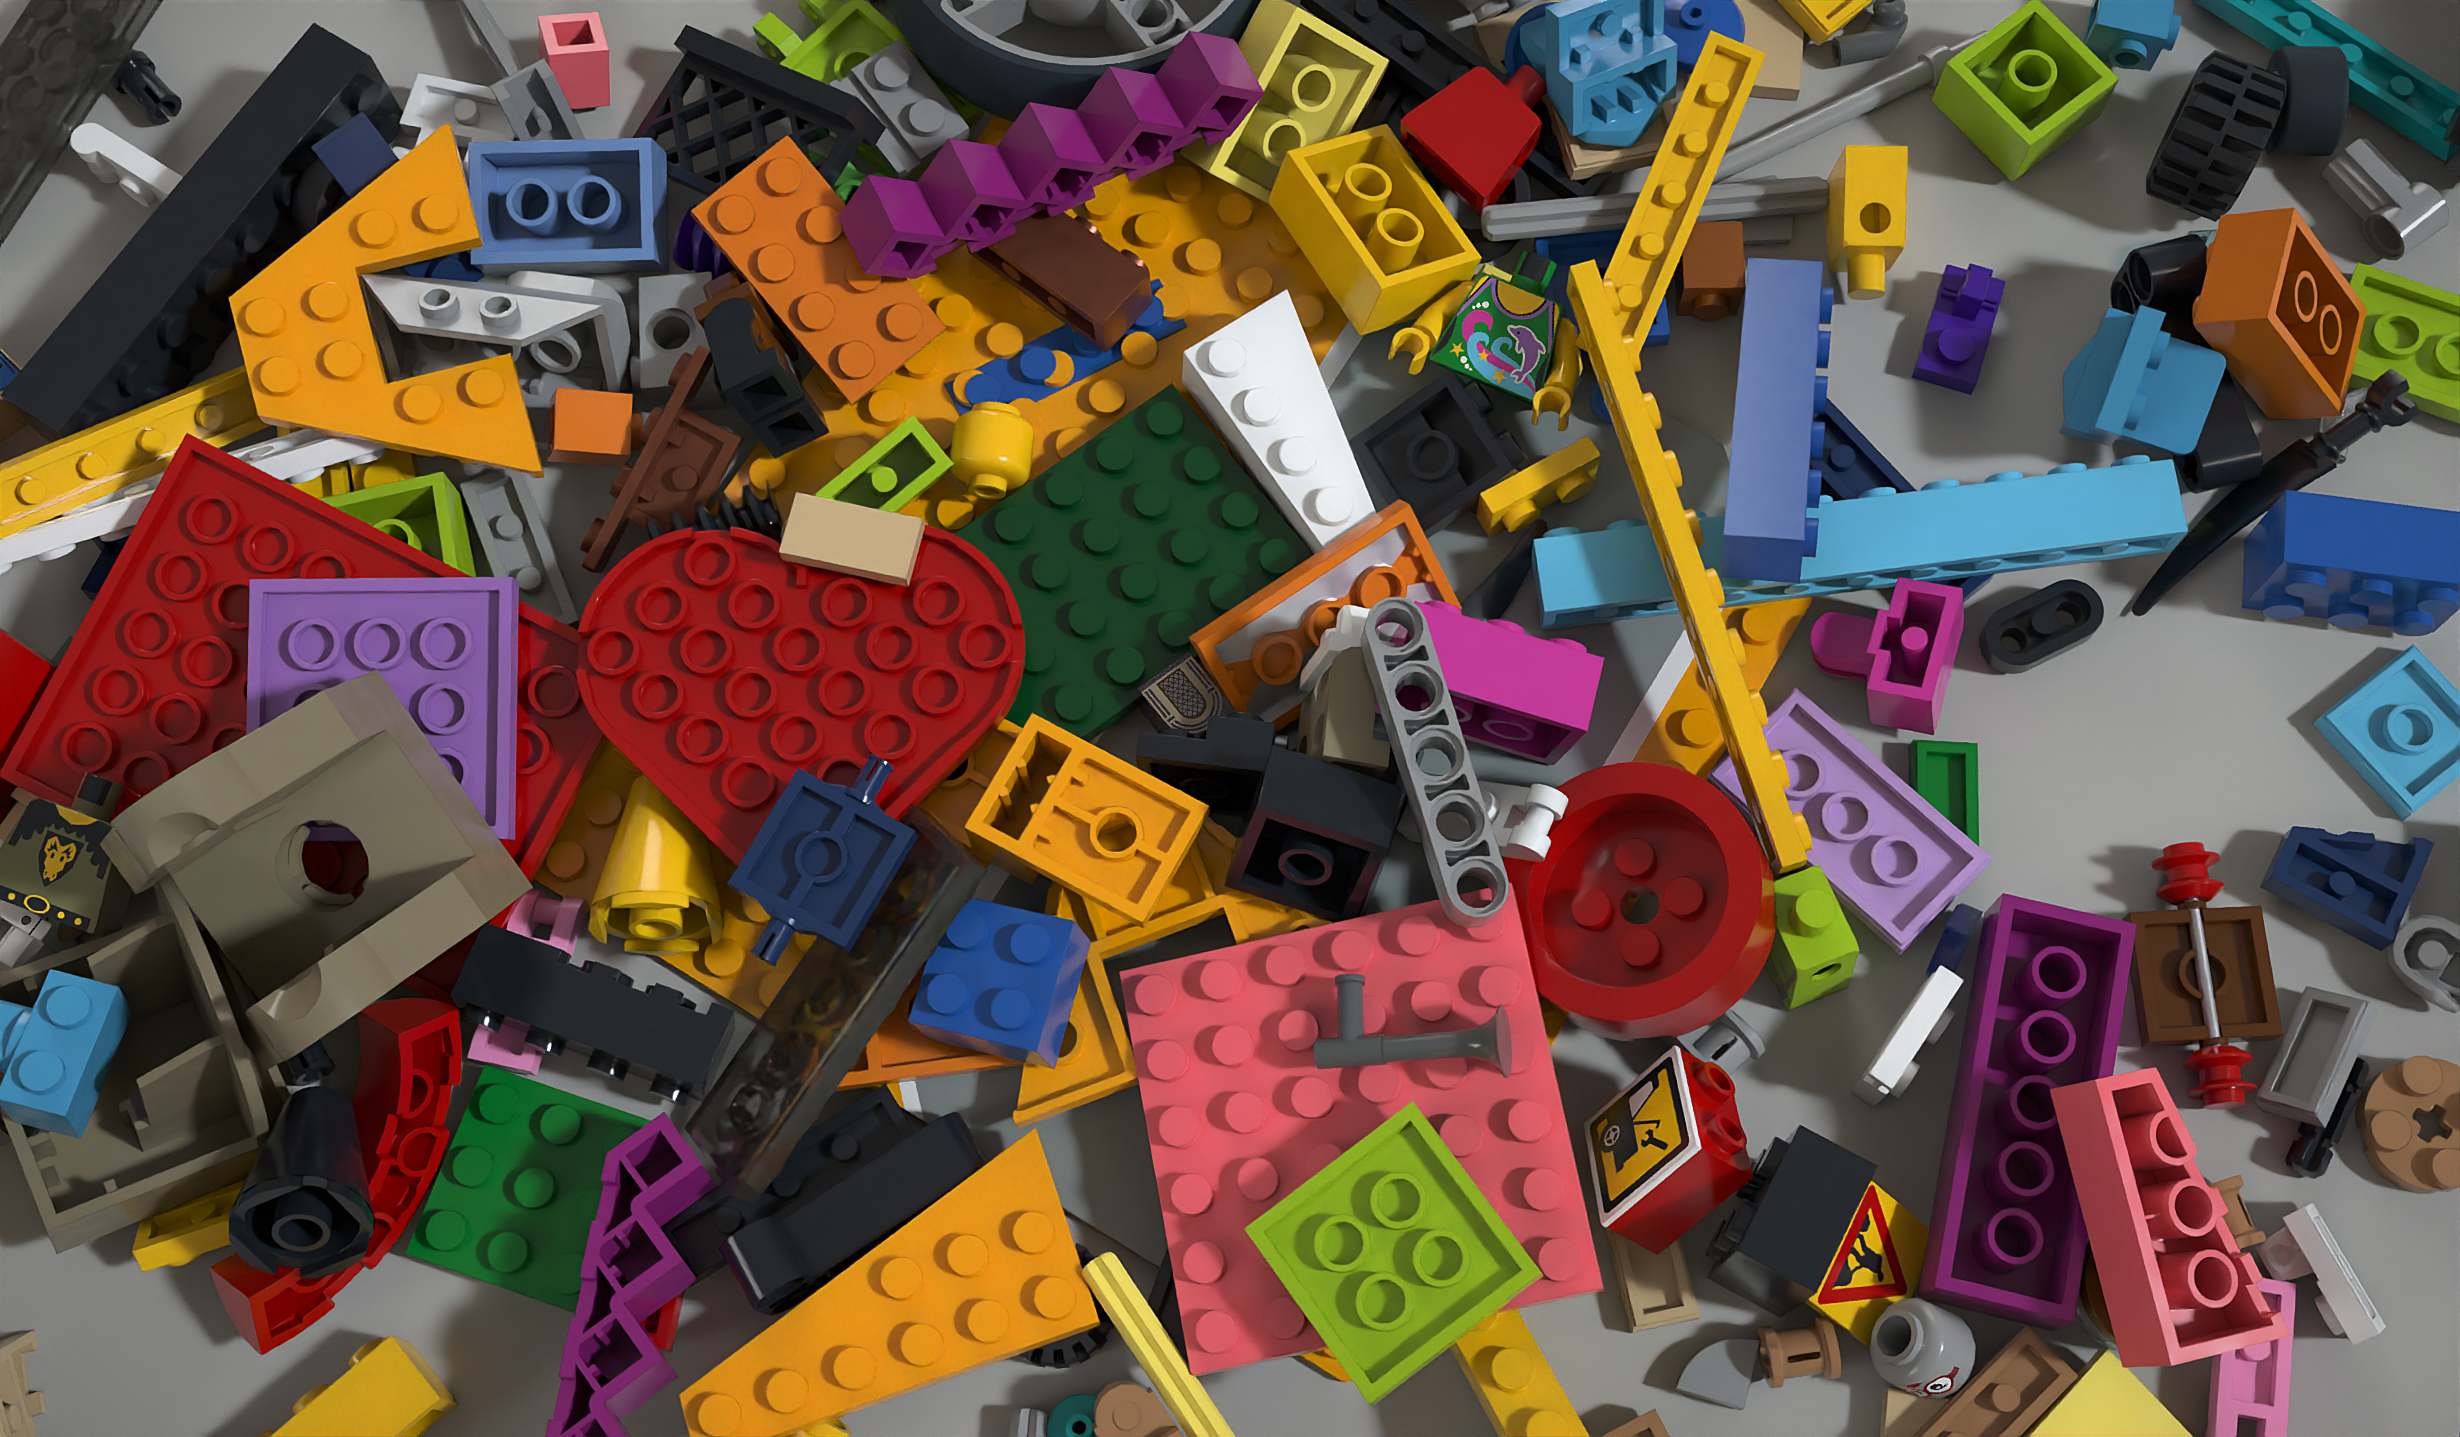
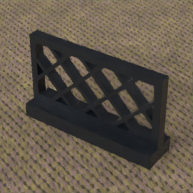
[632,25,886,197]

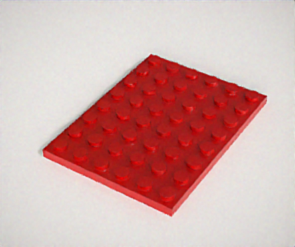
[0,433,608,1012]

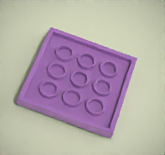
[246,577,519,842]

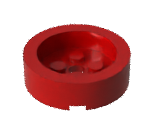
[1503,762,1778,1042]

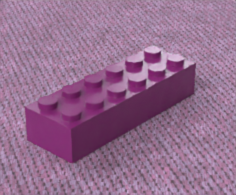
[1917,893,2137,1331]

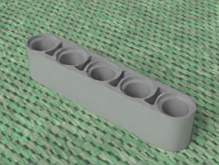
[1361,596,1509,928]

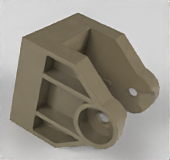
[99,669,533,1071]

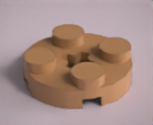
[2355,1056,2460,1194]

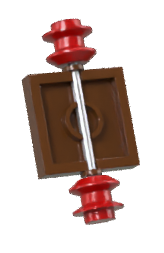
[2122,842,2283,1110]

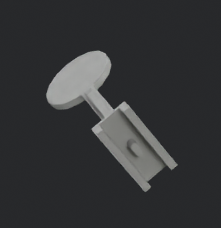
[455,0,585,141]

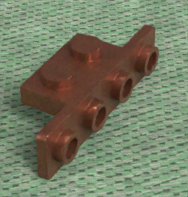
[580,345,744,573]

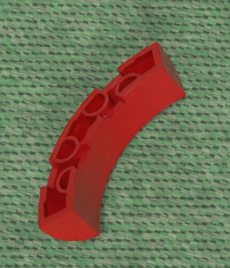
[209,998,462,1356]

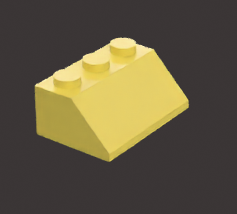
[1180,0,1389,204]

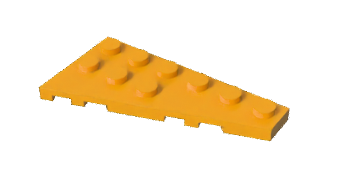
[679,1127,1101,1437]

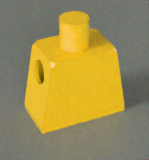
[1825,145,1908,300]

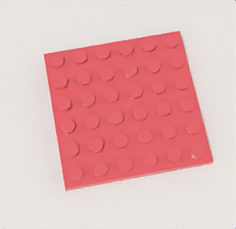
[1119,883,1605,1376]

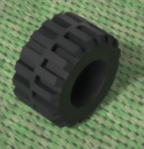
[2146,50,2286,222]

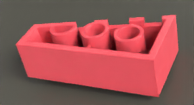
[2050,1067,2292,1368]

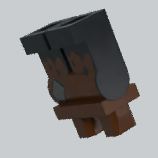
[693,271,830,459]

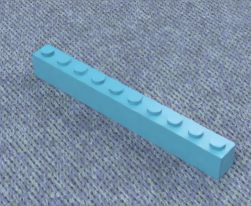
[1531,455,2188,630]

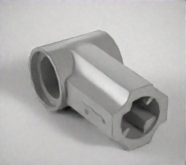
[2321,138,2450,261]

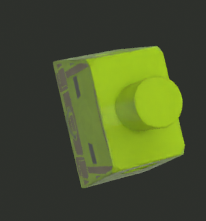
[1765,865,1859,1012]

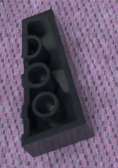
[450,923,735,1106]

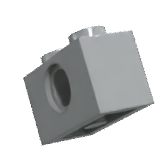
[629,272,726,411]

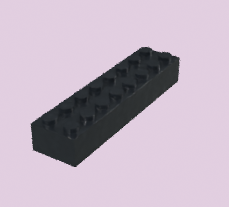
[0,23,403,444]

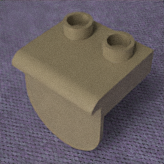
[0,874,290,1254]

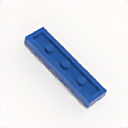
[944,278,1187,415]

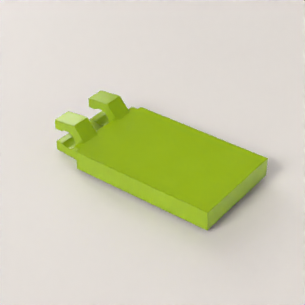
[753,0,984,181]
[2348,262,2460,424]

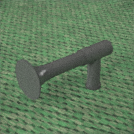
[1314,974,1512,1078]

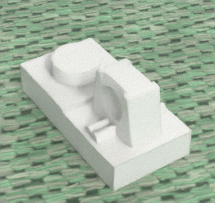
[2256,1203,2386,1346]

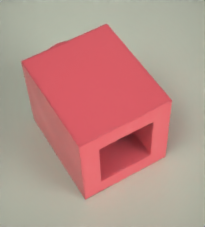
[538,12,610,110]

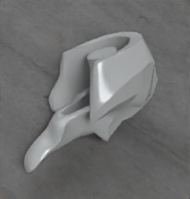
[2387,915,2460,1013]

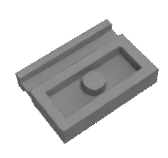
[829,38,970,180]

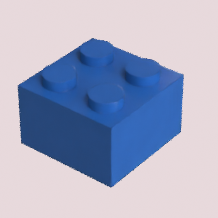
[908,892,1091,1069]

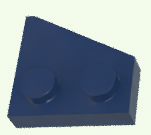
[2260,826,2434,952]

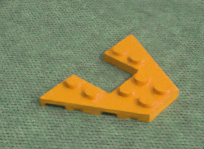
[229,124,545,479]
[1013,789,1332,1129]

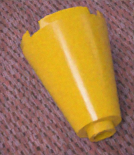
[588,775,724,956]

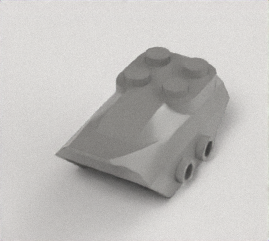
[360,271,634,450]

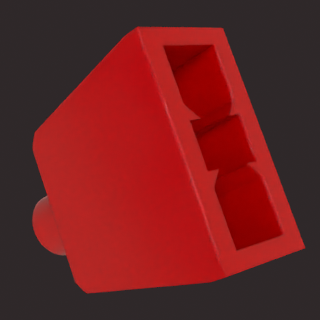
[1399,65,1547,218]

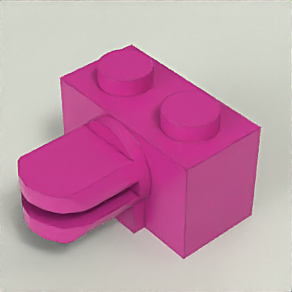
[1810,577,1964,735]

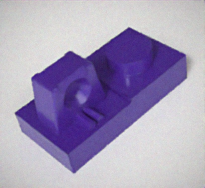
[1911,263,2006,395]

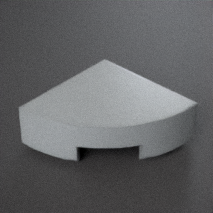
[1674,1338,1760,1410]

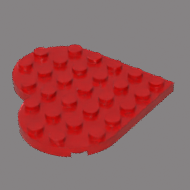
[575,525,1026,867]

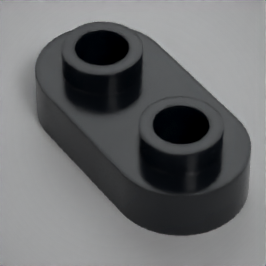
[1979,579,2104,674]

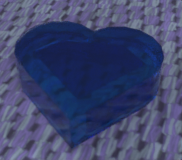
[1925,902,1983,979]

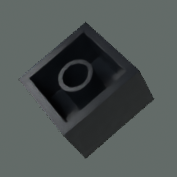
[1224,745,1402,922]

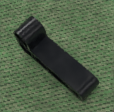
[2110,234,2263,494]
[719,1112,989,1316]

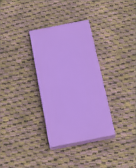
[1707,687,1992,955]

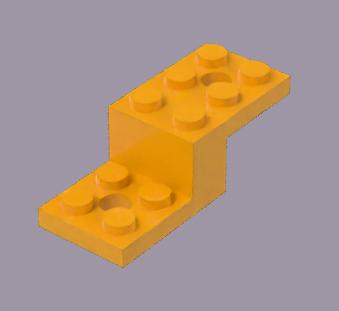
[906,713,1210,929]

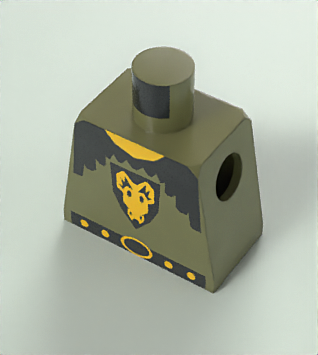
[0,772,131,936]

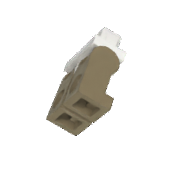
[1296,605,1395,779]

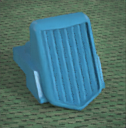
[1520,0,1677,147]
[2059,305,2226,456]

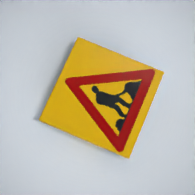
[1805,1180,1930,1349]

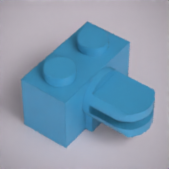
[0,969,133,1139]

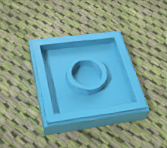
[2313,644,2460,821]

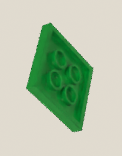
[405,1064,651,1313]

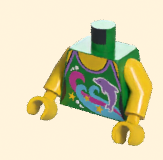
[1388,250,1583,431]

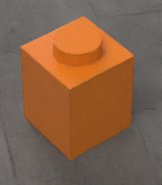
[547,388,642,467]

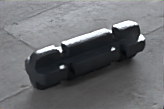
[2285,1057,2370,1179]

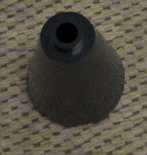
[229,1086,375,1278]

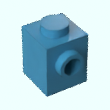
[2083,0,2182,71]

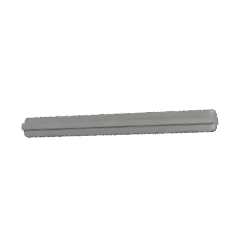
[1481,176,1830,241]

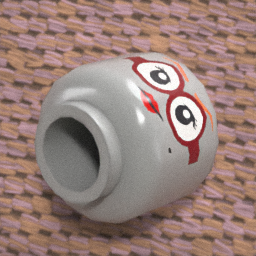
[1870,1298,1976,1399]

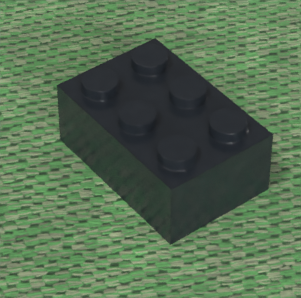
[1705,1125,1878,1318]

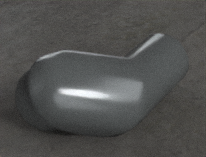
[1832,0,1908,66]

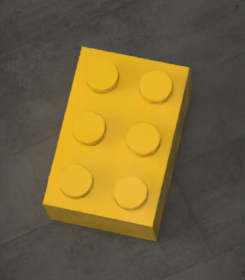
[1268,124,1482,336]

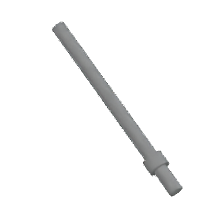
[1711,31,1988,185]

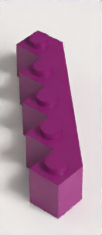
[838,30,1264,279]
[545,1112,716,1437]

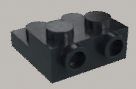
[1349,369,1528,539]
[1136,712,1289,817]

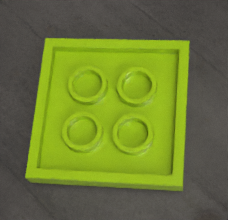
[1244,1101,1544,1406]

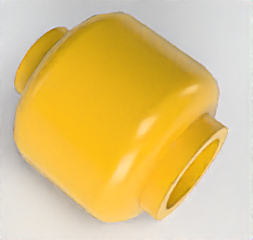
[950,401,1034,499]

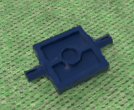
[727,754,918,967]

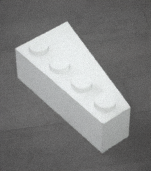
[1182,289,1376,555]

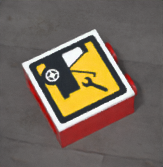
[1584,1045,1753,1255]

